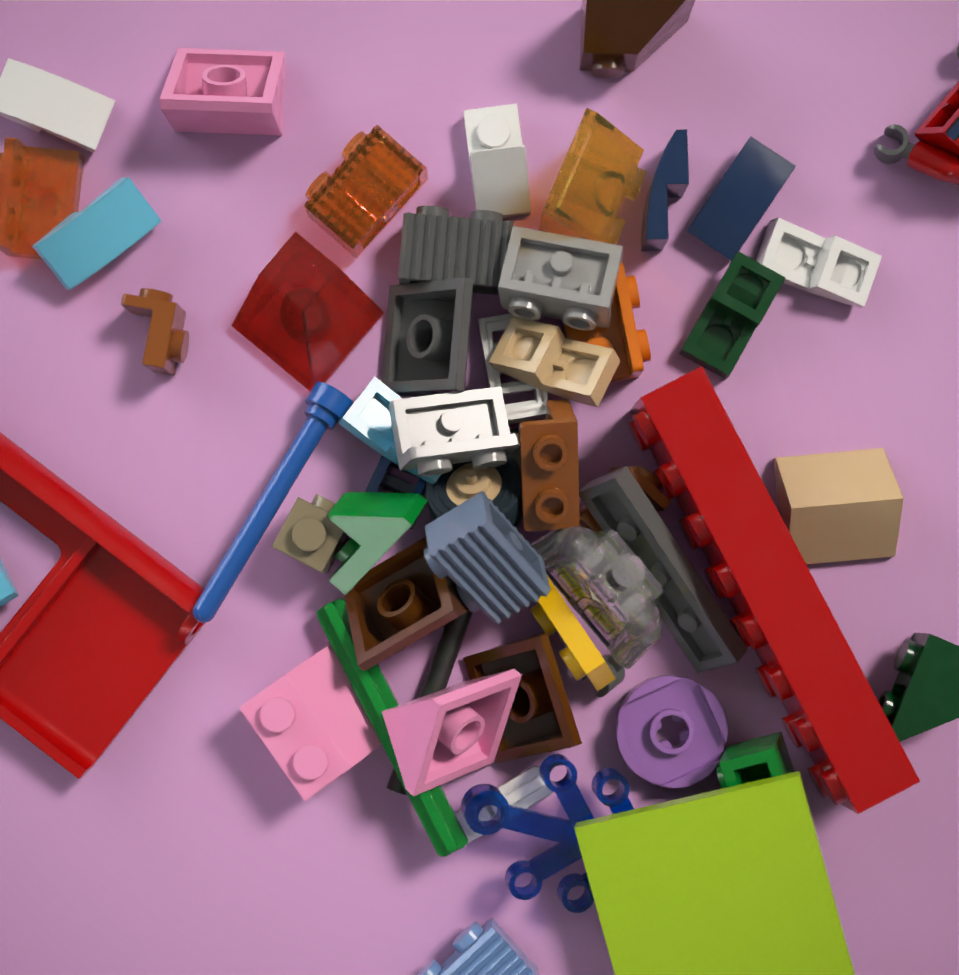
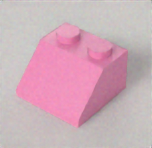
[239,644,382,801]

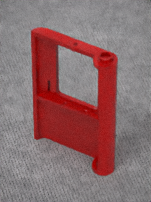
[0,432,205,779]

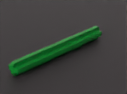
[317,599,468,857]

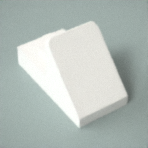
[463,103,531,218]

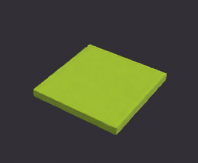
[574,771,856,975]

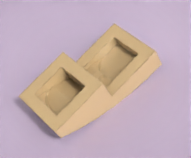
[489,316,620,407]

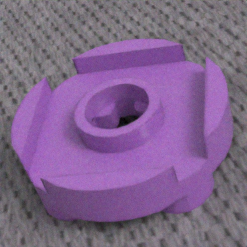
[615,675,728,788]

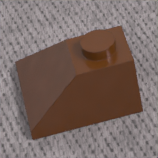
[580,0,695,78]

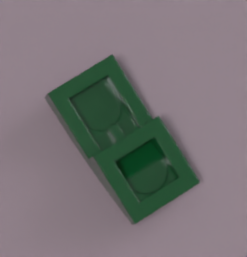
[679,251,786,380]

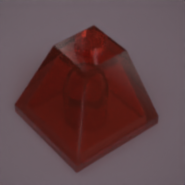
[231,231,385,392]

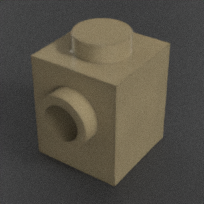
[272,494,348,574]

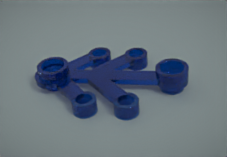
[461,754,634,913]

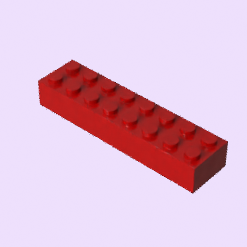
[627,366,920,814]

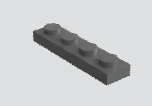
[579,466,748,673]

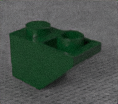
[878,633,959,742]

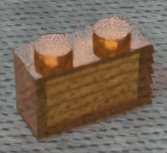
[304,125,428,259]

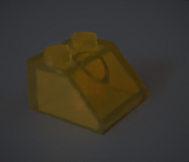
[539,108,647,245]

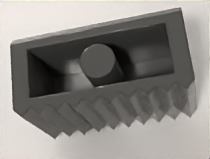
[398,206,514,295]

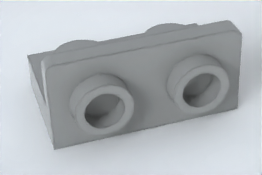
[498,226,623,330]

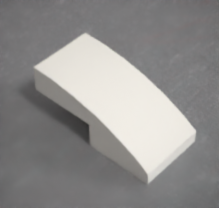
[0,58,116,153]
[756,217,882,308]

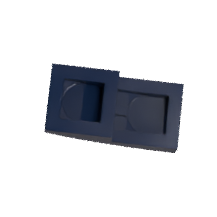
[641,129,689,251]
[687,136,796,260]

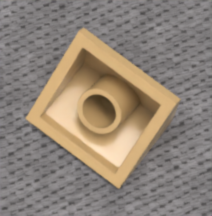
[773,448,904,565]

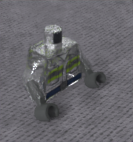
[530,526,664,697]

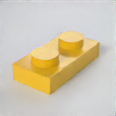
[530,575,616,691]

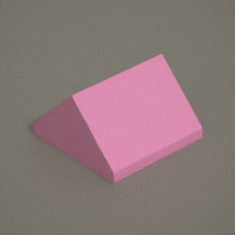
[160,48,285,136]
[382,669,522,796]

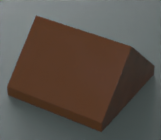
[344,536,470,671]
[463,632,582,763]

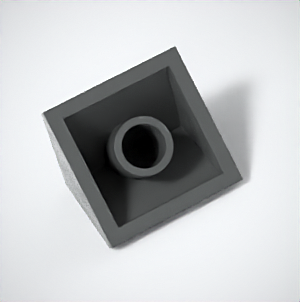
[381,277,473,397]

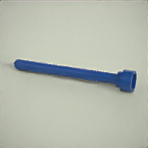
[193,381,354,623]

